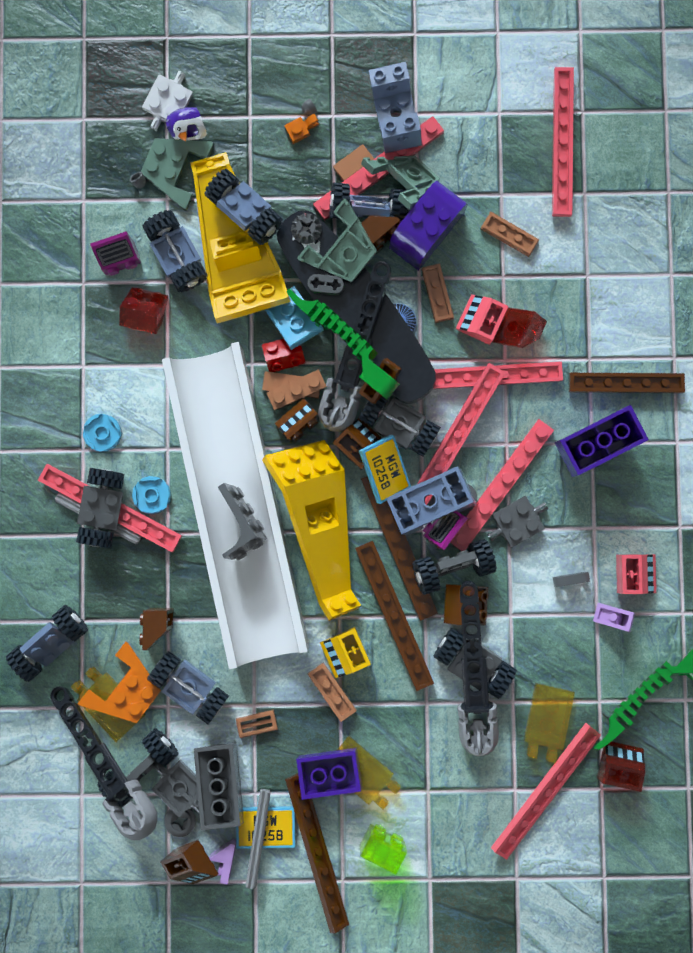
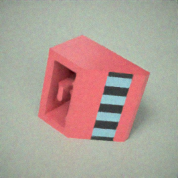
[456,295,508,345]
[616,554,656,594]

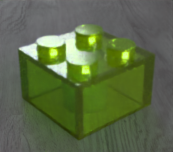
[360,824,407,875]

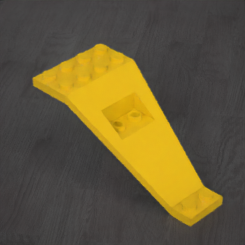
[190,152,290,324]
[262,440,361,621]

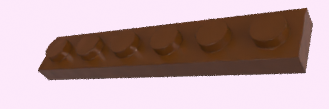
[569,372,685,393]

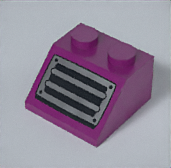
[90,231,141,276]
[422,511,468,550]

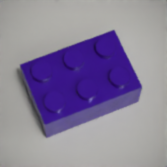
[296,748,363,800]

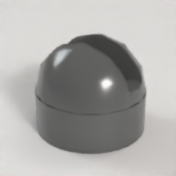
[302,98,317,116]
[129,172,146,189]

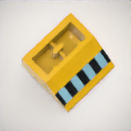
[320,627,371,678]

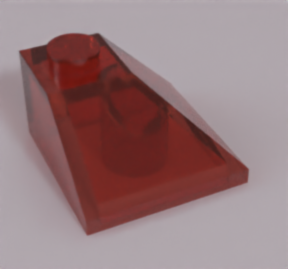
[492,307,547,348]

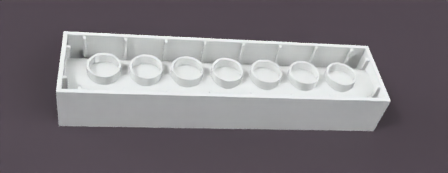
[162,342,309,669]

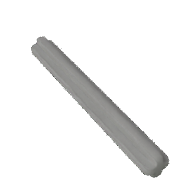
[55,492,142,544]
[246,789,271,889]

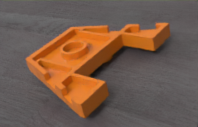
[78,642,161,723]

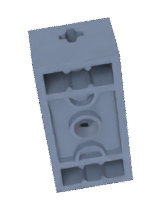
[369,62,422,153]
[386,466,477,536]

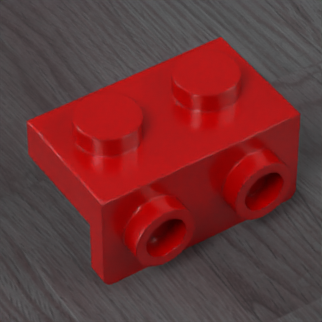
[262,339,306,372]

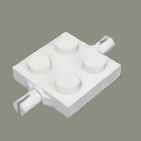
[142,71,193,131]

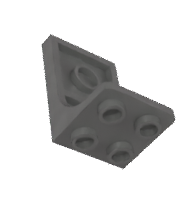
[218,483,267,561]

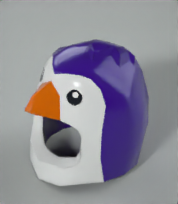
[166,107,207,141]

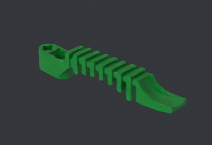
[287,288,400,400]
[594,649,693,751]

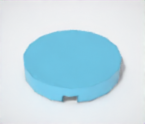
[83,414,122,452]
[132,476,171,514]

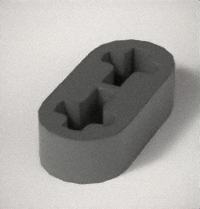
[308,274,345,295]
[553,572,590,587]

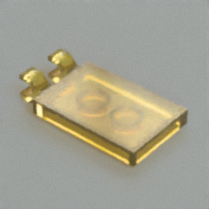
[71,666,146,742]
[524,683,575,763]
[337,735,401,810]

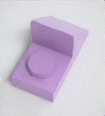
[593,603,635,632]
[209,839,236,884]

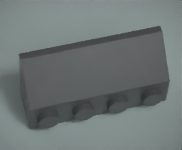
[194,742,244,831]

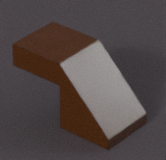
[359,358,402,404]

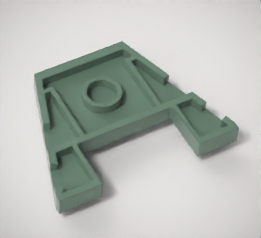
[141,138,214,211]
[361,156,440,210]
[297,199,377,282]

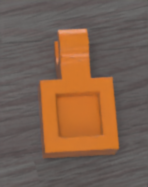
[284,114,319,144]

